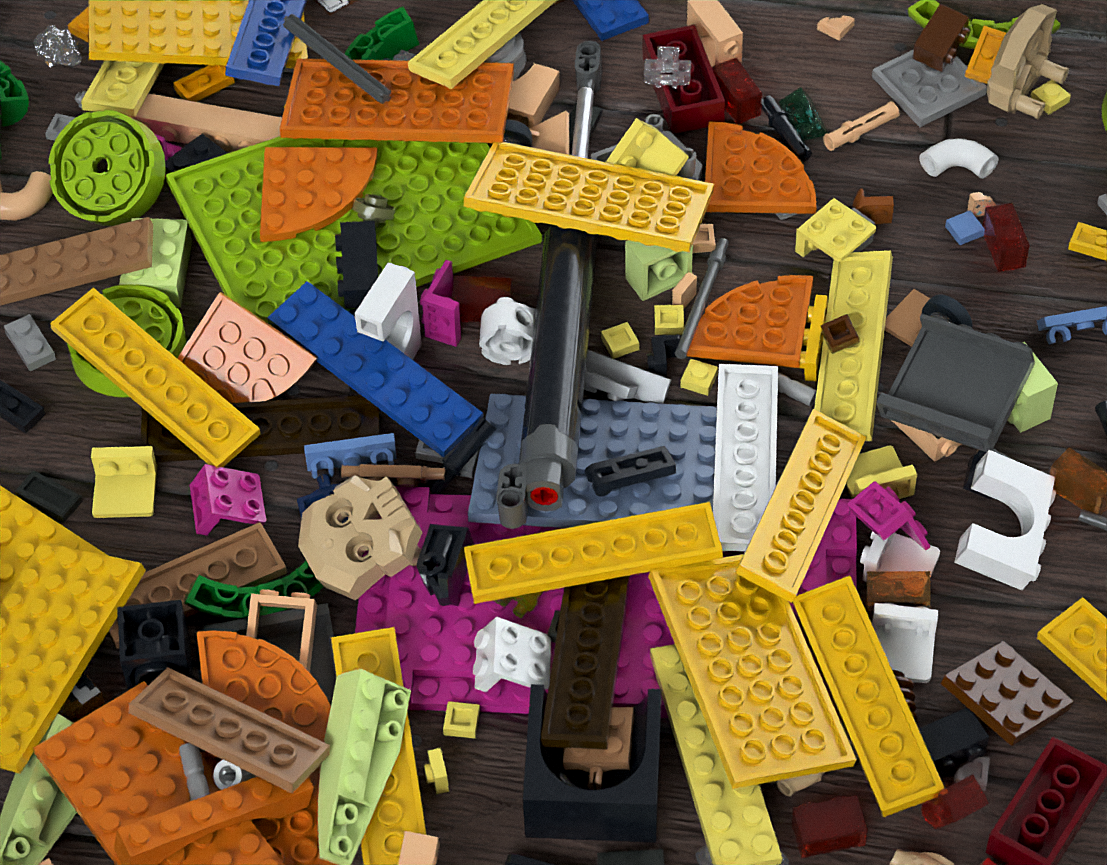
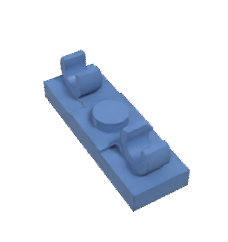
[1037,306,1107,345]
[304,433,397,479]

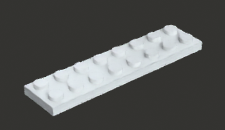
[713,364,778,552]

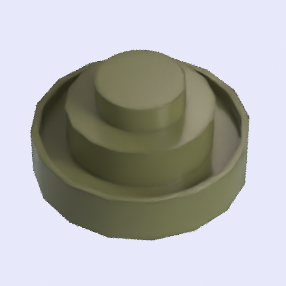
[352,194,395,227]

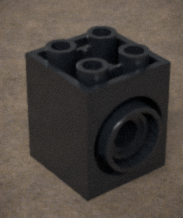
[117,599,193,690]

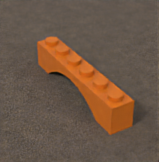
[114,776,314,865]

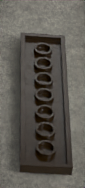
[140,395,380,462]
[541,575,631,749]

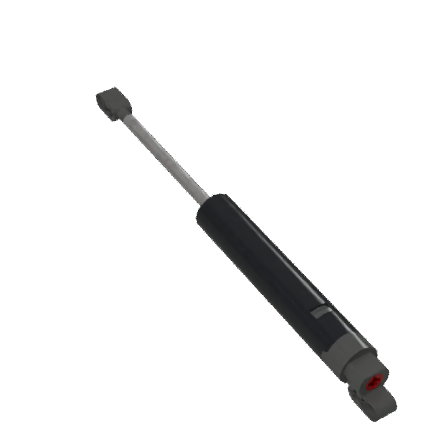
[496,41,603,529]

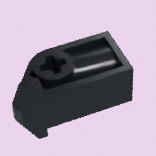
[417,524,475,606]

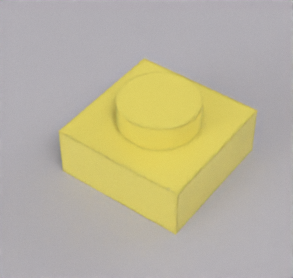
[1031,80,1071,114]
[654,305,684,335]
[601,322,640,359]
[680,359,718,396]
[443,701,480,739]
[423,748,449,794]

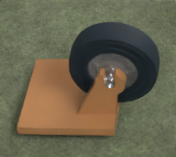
[885,289,973,347]

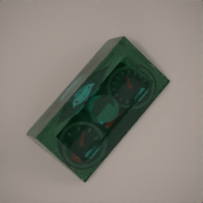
[779,87,828,141]

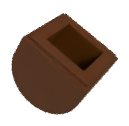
[820,314,860,354]

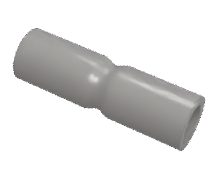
[778,372,817,407]
[179,743,210,801]

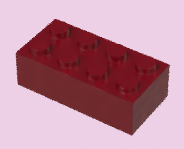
[642,25,725,134]
[985,737,1107,865]

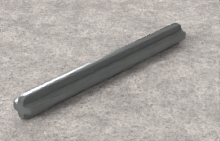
[283,14,391,104]

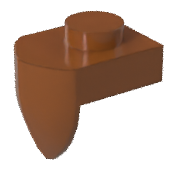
[852,188,894,224]

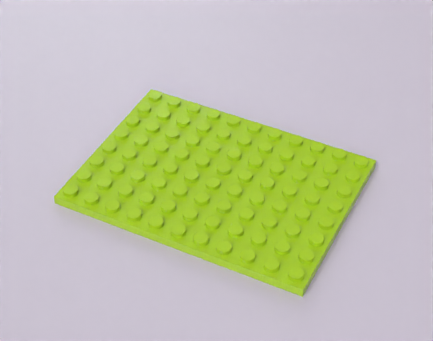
[166,136,542,323]

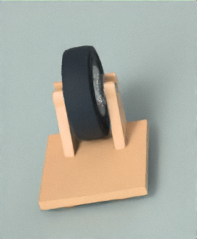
[487,111,569,155]

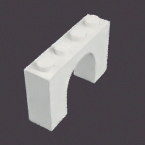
[355,262,422,360]
[954,450,1056,590]

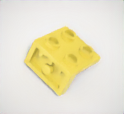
[606,118,689,176]
[795,198,876,262]
[846,445,917,499]
[91,446,157,518]

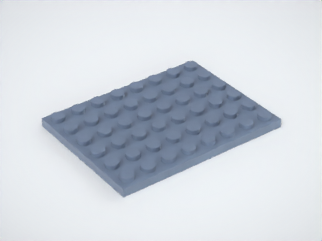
[468,394,717,528]

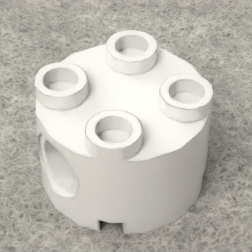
[479,297,536,365]

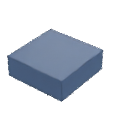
[945,210,985,245]

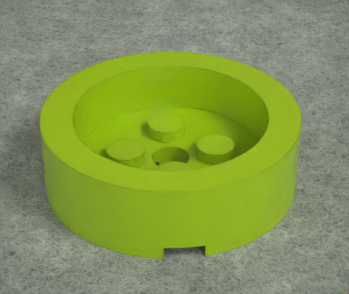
[48,110,166,226]
[67,284,187,397]

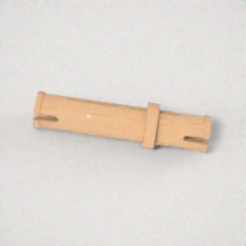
[823,101,899,151]

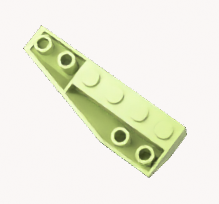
[318,669,411,865]
[0,714,77,865]

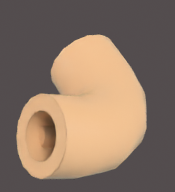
[0,171,53,221]

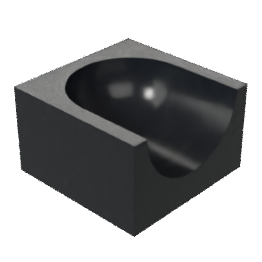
[523,684,661,843]

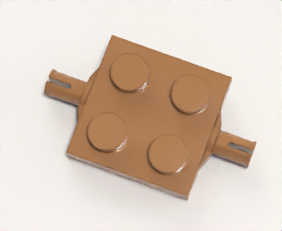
[341,464,445,487]
[563,707,635,790]

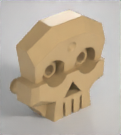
[987,4,1069,119]
[298,475,423,600]

